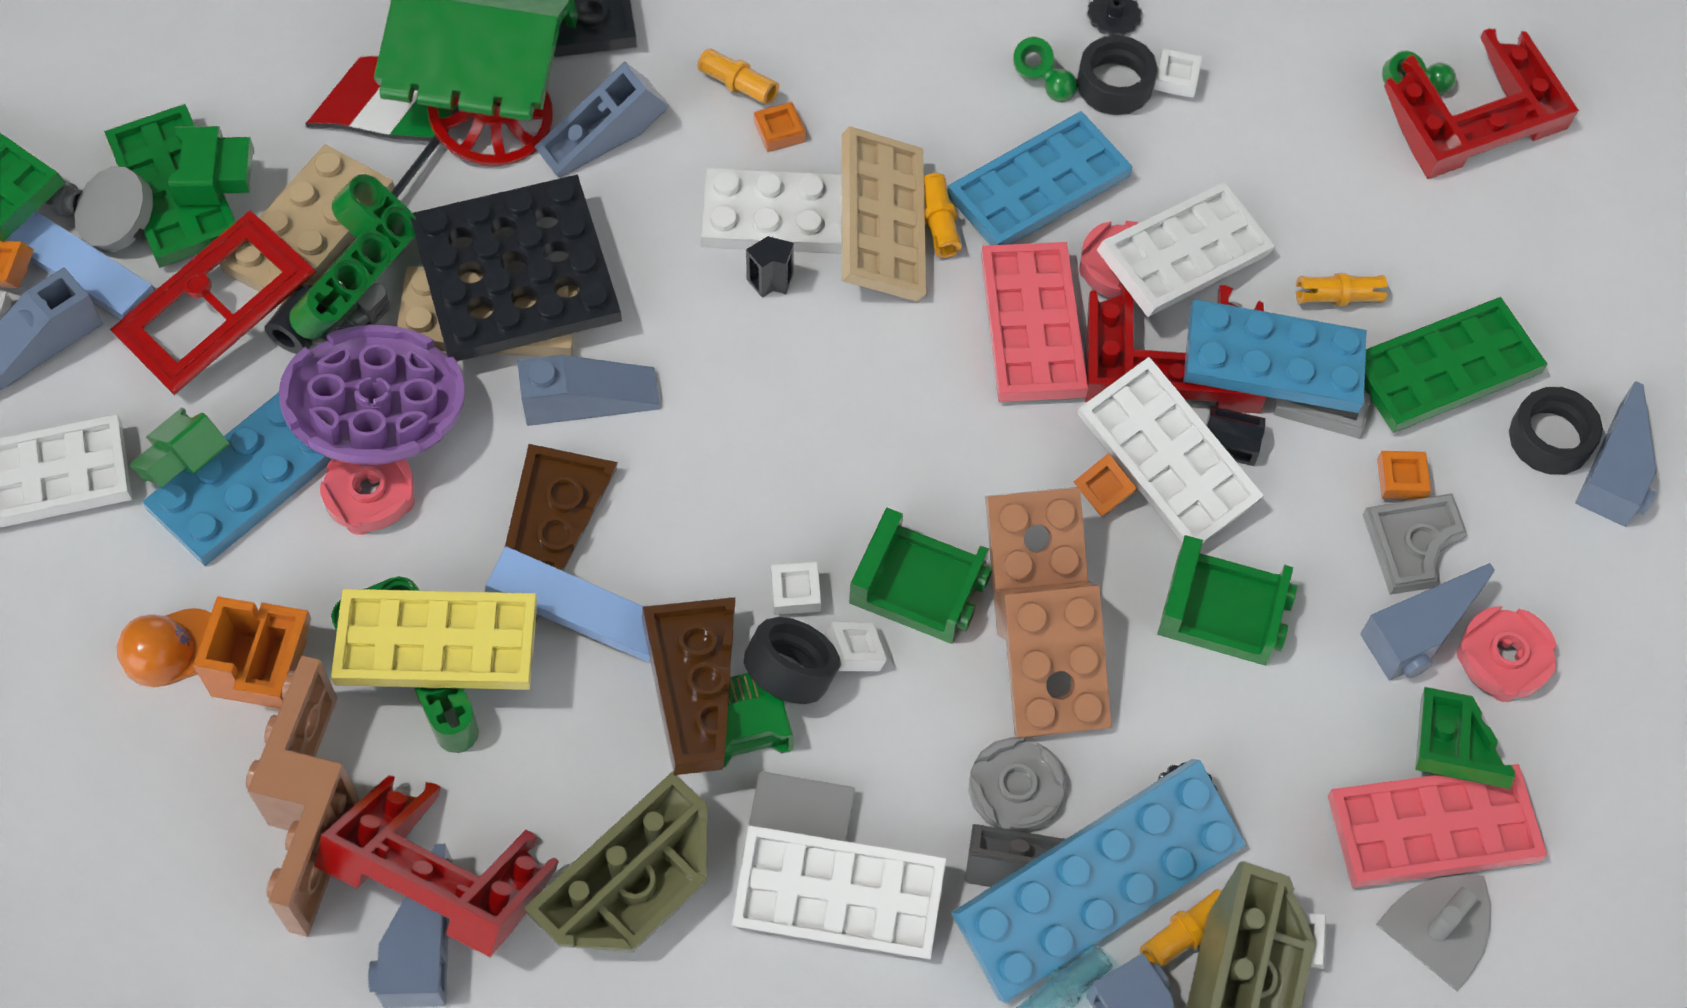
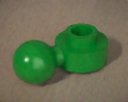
[1013,37,1077,102]
[1382,51,1456,95]

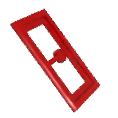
[110,210,317,396]

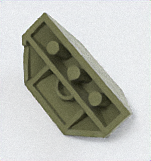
[523,771,708,952]
[1186,861,1315,1008]

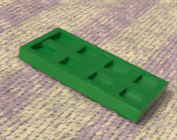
[104,103,236,268]
[0,133,66,242]
[1364,297,1548,433]

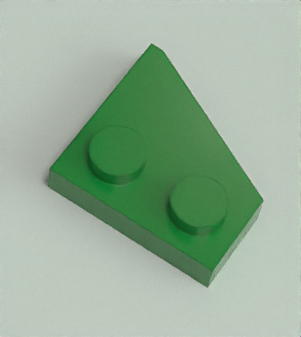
[1415,687,1515,789]

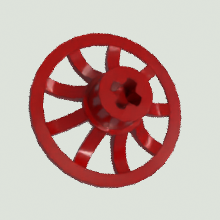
[427,91,553,166]

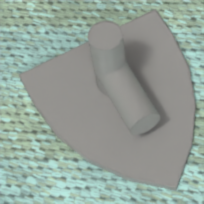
[1376,875,1490,991]

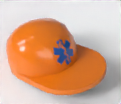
[116,608,211,687]

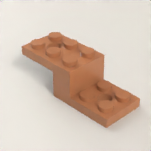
[985,487,1112,738]
[246,655,359,937]

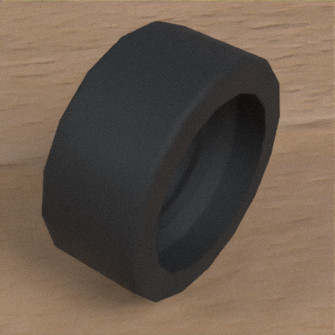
[1077,35,1158,115]
[1509,387,1603,475]
[743,617,840,704]

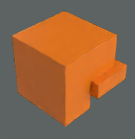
[193,596,312,709]

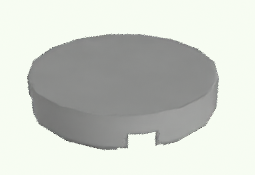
[74,167,153,252]
[968,737,1066,833]

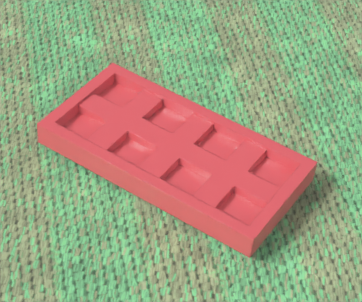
[981,242,1088,402]
[1328,764,1547,888]

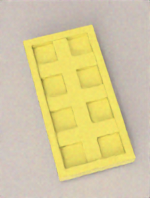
[331,589,538,690]

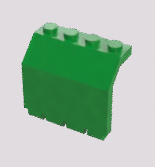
[374,0,578,121]

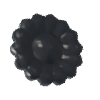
[1087,0,1142,36]

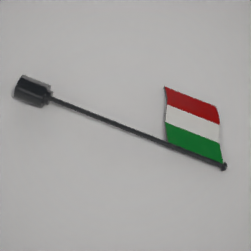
[264,56,459,354]

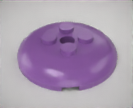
[279,325,465,465]

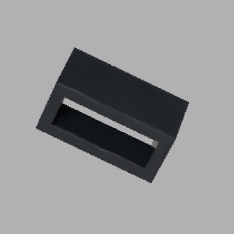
[746,236,794,298]
[1206,406,1265,466]

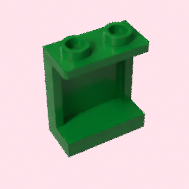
[849,507,992,644]
[1157,535,1298,666]

